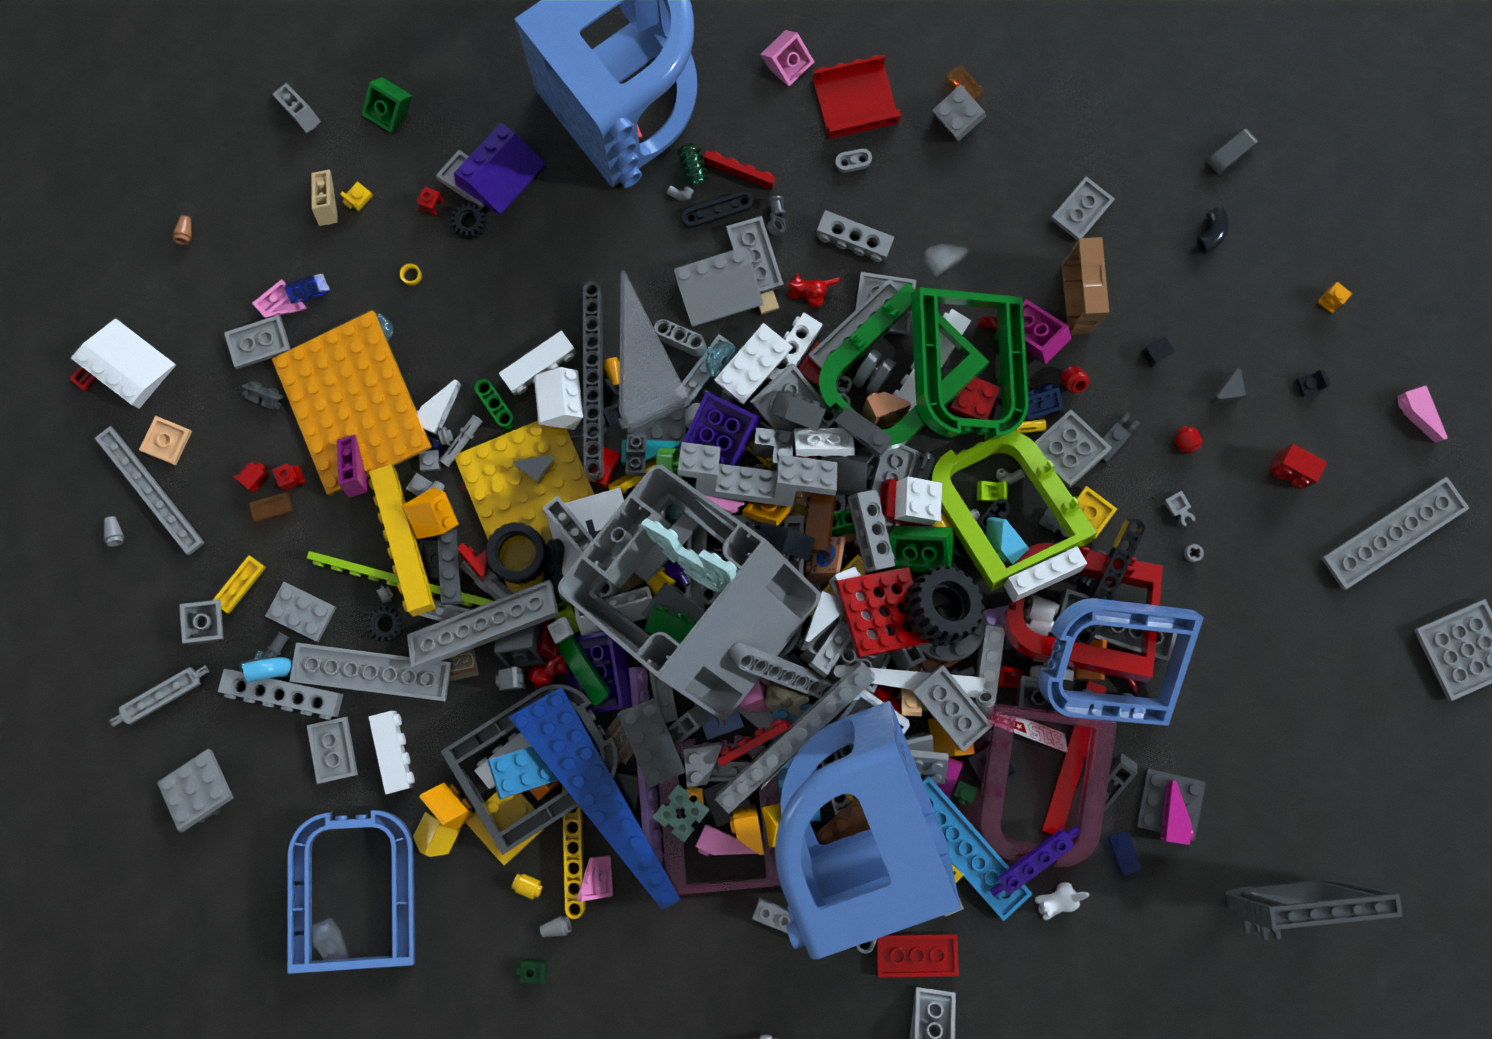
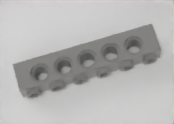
[218,669,344,720]

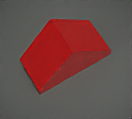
[998,666,1025,689]

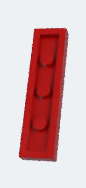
[704,150,775,190]
[717,717,791,767]

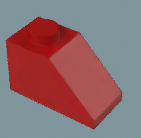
[587,447,622,489]

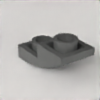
[625,434,646,476]

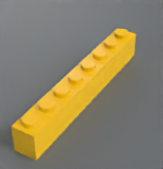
[368,464,436,617]

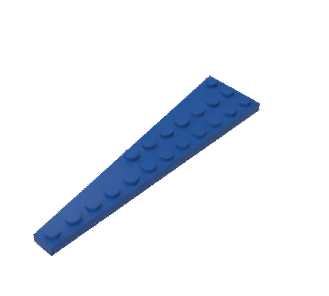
[509,687,680,910]

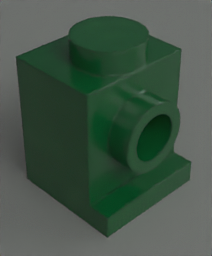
[950,780,978,806]
[516,960,547,984]

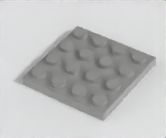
[1414,599,1492,701]

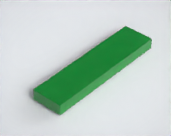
[557,635,611,706]

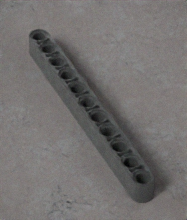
[583,281,604,482]

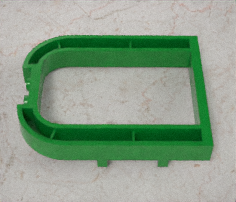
[819,282,989,450]
[911,287,1028,440]

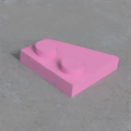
[252,279,307,319]
[577,855,613,901]

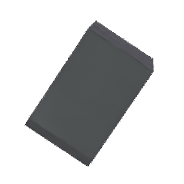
[1211,368,1246,403]
[514,455,555,484]

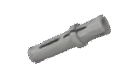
[439,415,483,467]

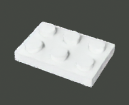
[794,428,855,457]

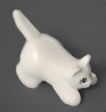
[1035,882,1089,920]

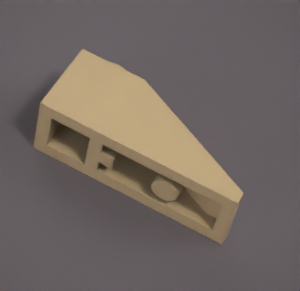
[311,170,337,226]

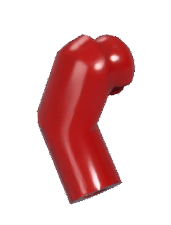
[978,316,998,332]

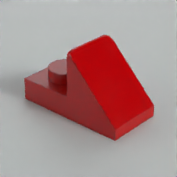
[457,543,488,582]

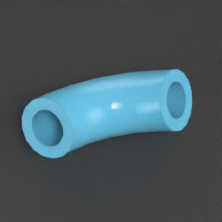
[243,657,293,683]

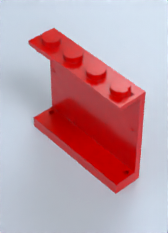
[813,55,901,139]

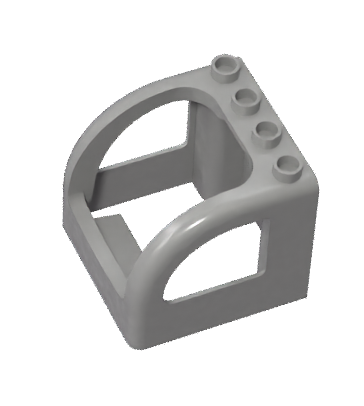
[558,465,821,720]

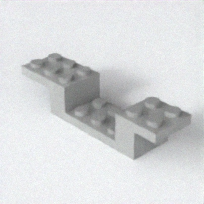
[677,442,837,507]

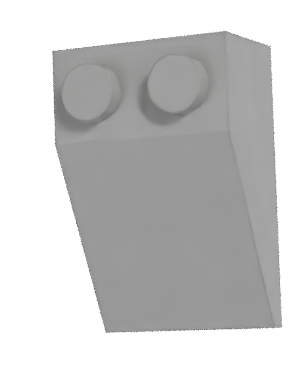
[910,987,956,1039]

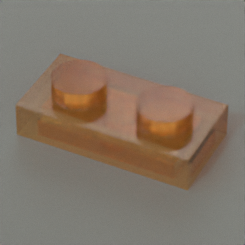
[946,64,984,100]
[249,492,294,522]

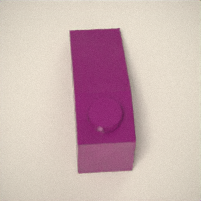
[337,435,367,498]

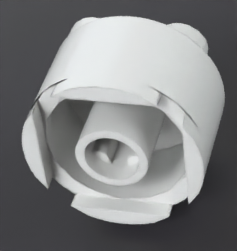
[1023,594,1060,636]

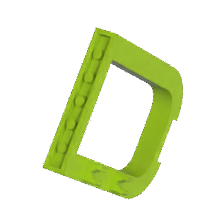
[932,431,1097,591]

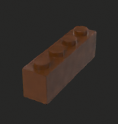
[803,476,839,555]

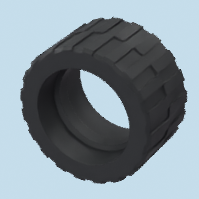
[485,522,546,584]

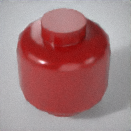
[1061,366,1089,394]
[1173,425,1203,454]

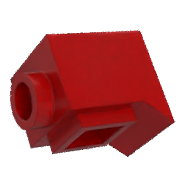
[417,186,444,217]
[233,461,270,493]
[272,463,306,491]

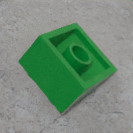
[361,77,412,133]

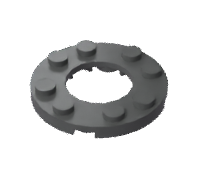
[907,591,986,662]

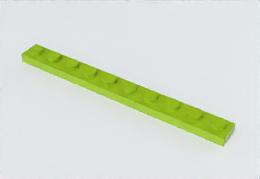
[307,551,493,607]

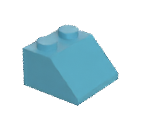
[986,517,1029,564]

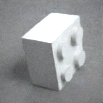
[894,477,942,525]

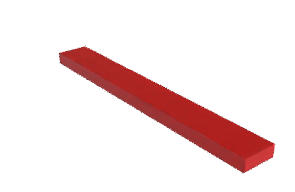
[1041,681,1107,834]

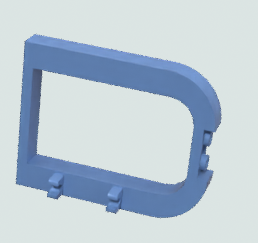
[1038,598,1204,726]
[288,810,415,974]

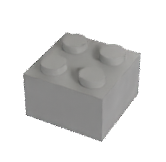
[932,84,986,142]

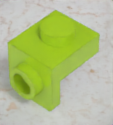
[977,481,1008,503]

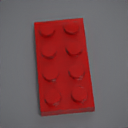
[877,934,959,978]

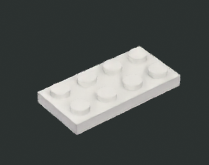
[714,323,793,405]

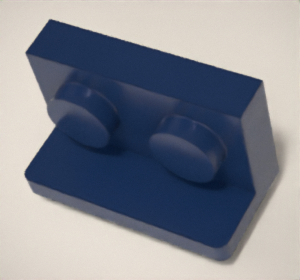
[1025,383,1064,420]

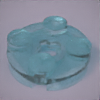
[706,342,739,378]

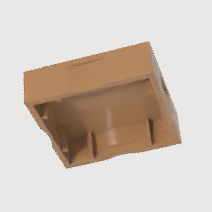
[1061,237,1109,335]

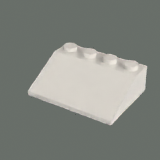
[71,319,176,409]

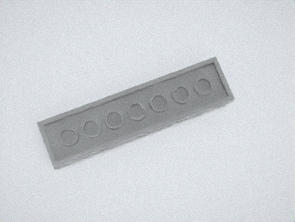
[1321,477,1469,590]
[407,580,559,671]
[289,643,452,701]

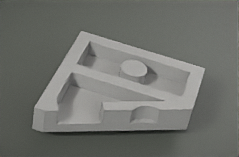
[683,742,722,787]

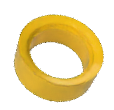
[400,264,422,286]

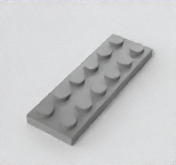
[808,278,912,377]
[854,445,918,551]

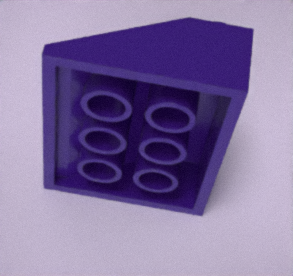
[454,123,545,215]
[680,391,762,466]
[566,631,632,717]

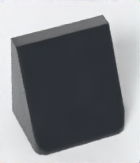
[603,379,619,405]

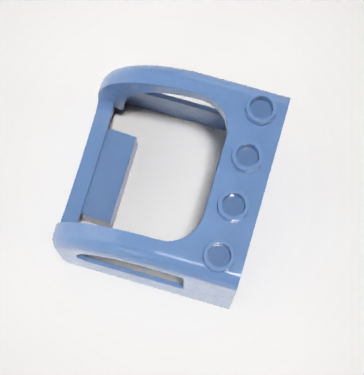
[514,0,697,188]
[775,701,961,959]

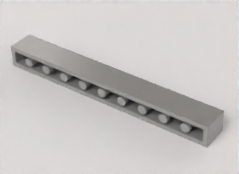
[715,660,875,814]

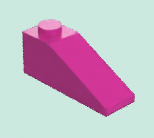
[1160,780,1194,845]

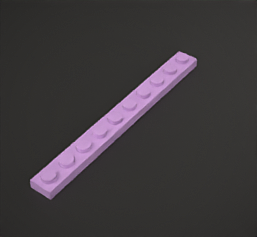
[629,667,664,865]

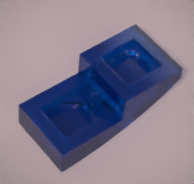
[284,274,330,304]

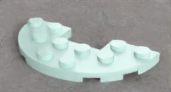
[641,518,737,593]

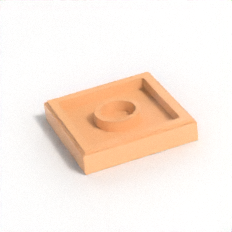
[139,416,192,465]

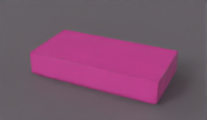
[936,758,963,799]

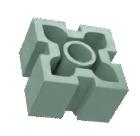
[653,784,709,842]

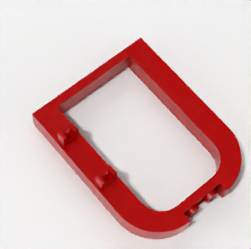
[1002,543,1163,683]

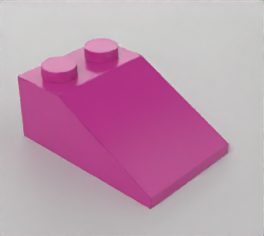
[1023,299,1072,364]

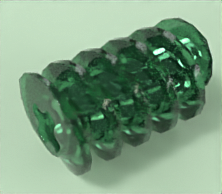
[677,143,709,186]

